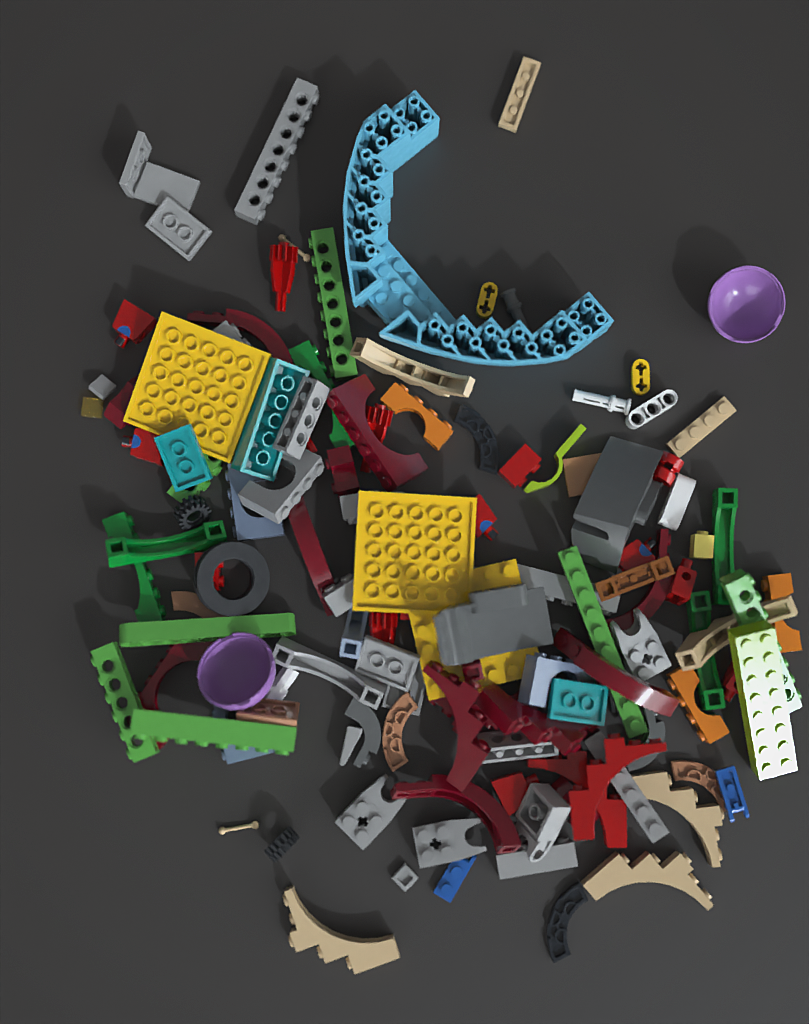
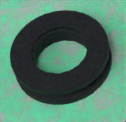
[193,542,270,616]

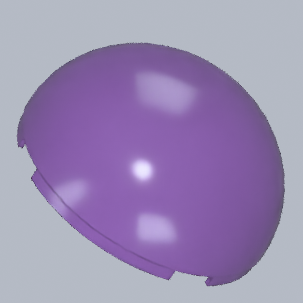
[707,265,786,343]
[197,632,276,710]

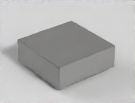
[89,375,116,400]
[391,863,419,892]

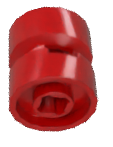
[653,451,684,487]

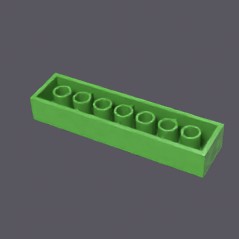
[130,709,297,755]

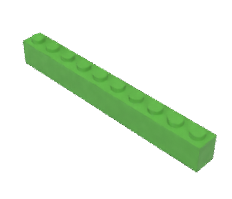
[556,545,648,738]

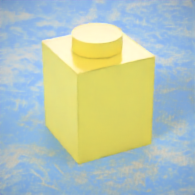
[689,531,714,559]

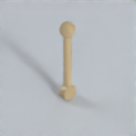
[278,234,311,262]
[218,821,259,834]

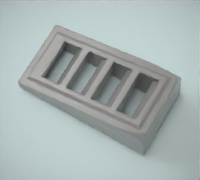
[339,725,363,766]

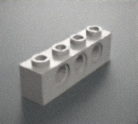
[272,376,330,460]
[477,730,559,764]

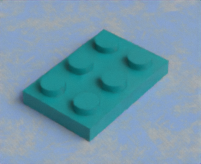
[154,424,213,492]
[547,678,609,726]

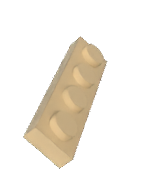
[498,57,541,133]
[666,396,737,458]

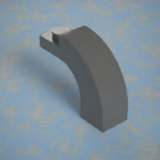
[345,697,381,768]
[625,705,665,771]

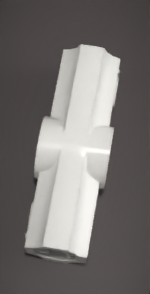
[264,667,299,700]

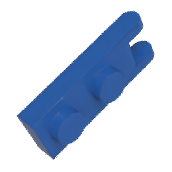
[714,765,750,823]
[433,855,477,903]

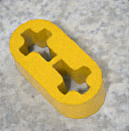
[476,282,498,319]
[631,359,650,396]

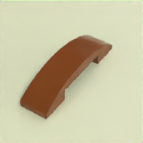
[594,555,675,602]

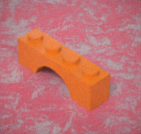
[380,382,453,451]
[761,573,802,653]
[666,666,730,744]

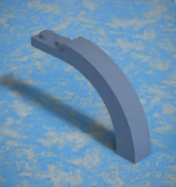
[339,608,369,659]

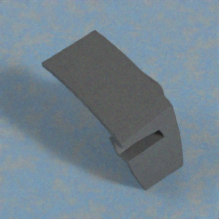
[571,436,663,574]
[434,583,554,666]

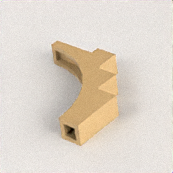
[349,337,475,398]
[675,595,798,671]
[630,770,724,867]
[580,850,714,910]
[283,885,400,974]

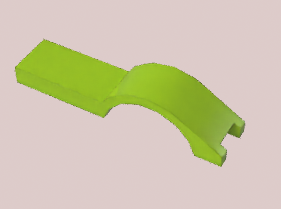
[523,424,587,493]

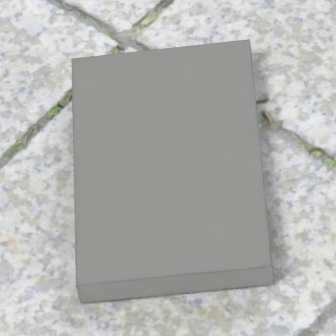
[119,131,152,198]
[133,162,200,212]
[145,195,212,261]
[354,635,421,692]
[381,661,426,716]

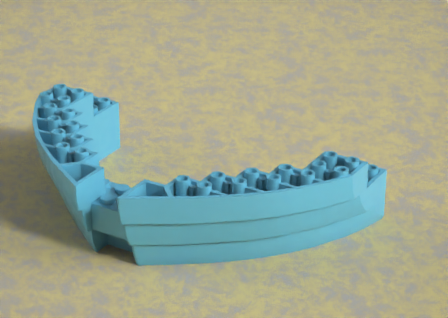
[343,90,614,366]

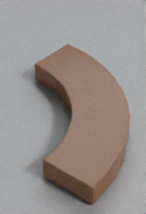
[171,591,228,618]
[382,692,418,772]
[670,760,726,812]

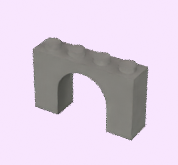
[238,449,324,524]

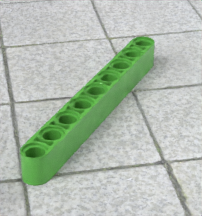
[119,613,296,647]

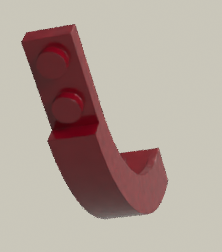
[187,308,294,365]
[288,495,336,617]
[587,529,674,639]
[552,627,680,717]
[390,774,521,854]

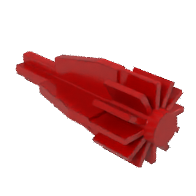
[269,242,298,312]
[360,403,393,473]
[369,611,398,645]

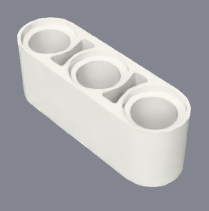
[625,390,678,429]
[657,473,696,531]

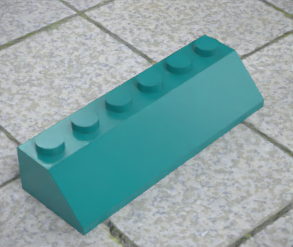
[231,357,310,482]

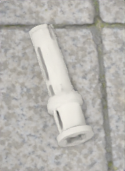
[572,389,632,415]

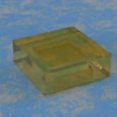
[81,397,104,418]

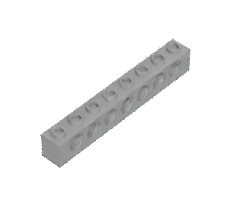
[234,78,320,225]

